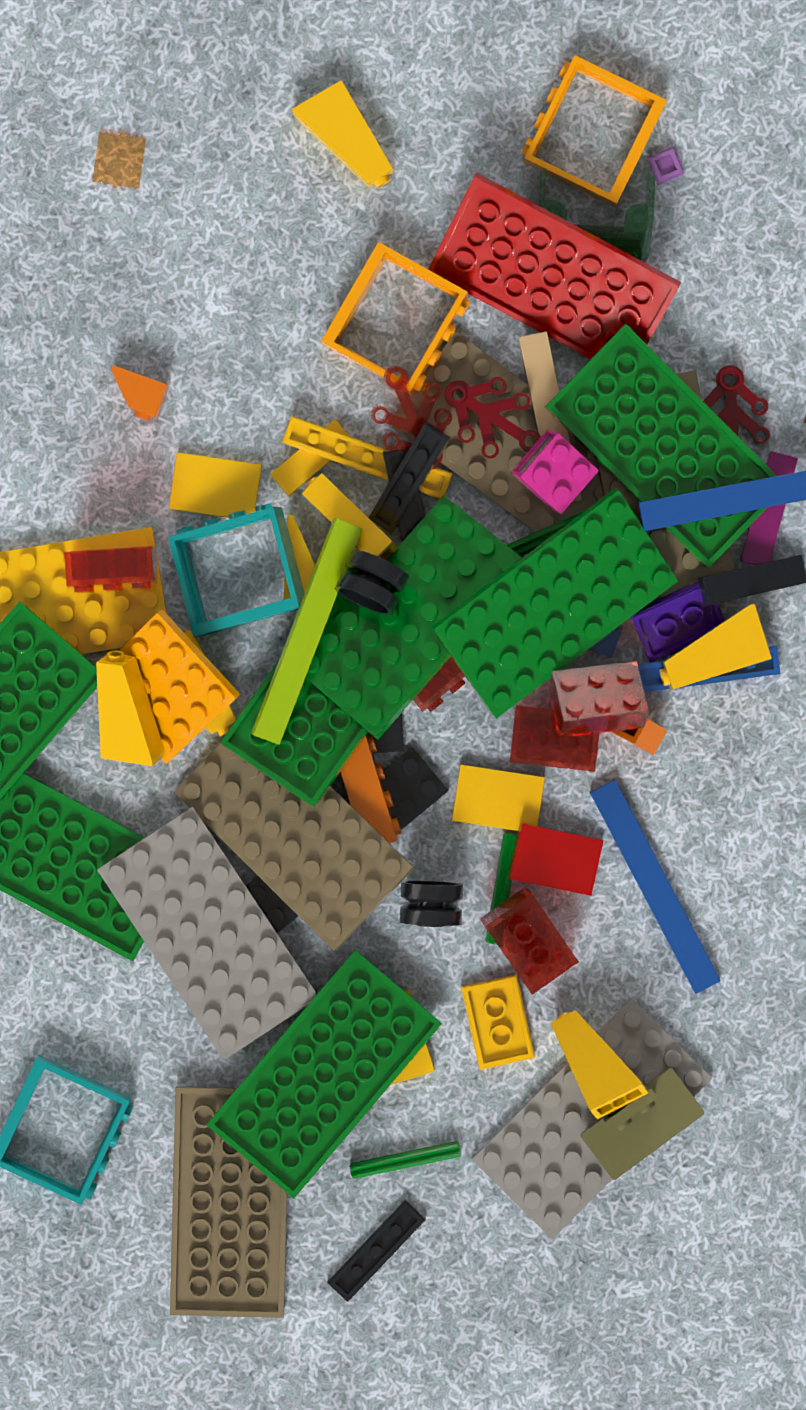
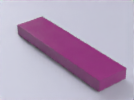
[740,451,798,565]

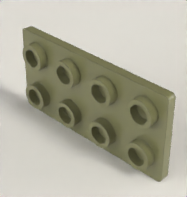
[580,1068,704,1180]

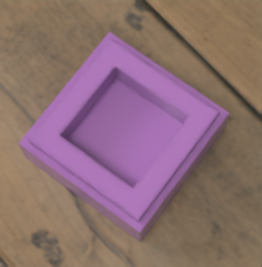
[647,147,684,185]

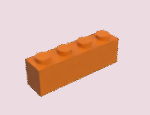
[341,734,402,844]

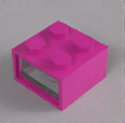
[511,429,599,514]

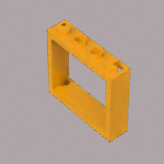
[521,55,667,207]
[321,242,471,395]

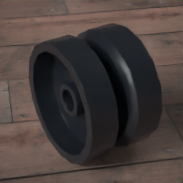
[334,550,409,615]
[400,881,463,927]

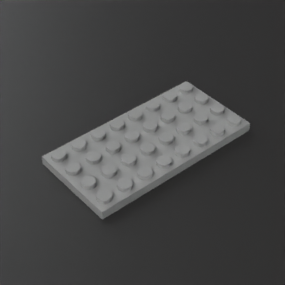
[97,806,317,1060]
[471,998,712,1239]

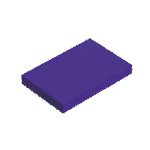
[630,581,725,663]

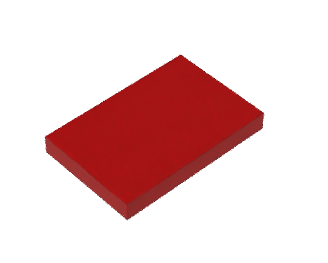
[508,822,604,896]

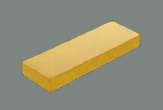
[270,419,349,496]

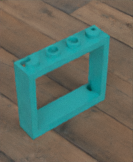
[168,503,304,637]
[0,1055,134,1205]

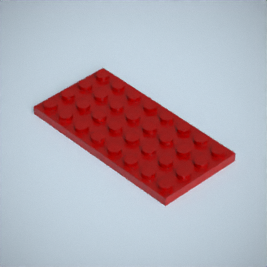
[428,173,681,359]

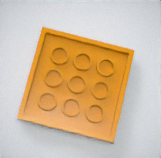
[97,609,241,764]

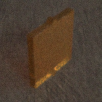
[92,132,146,189]

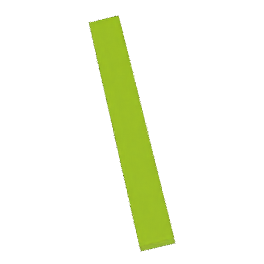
[251,518,362,745]

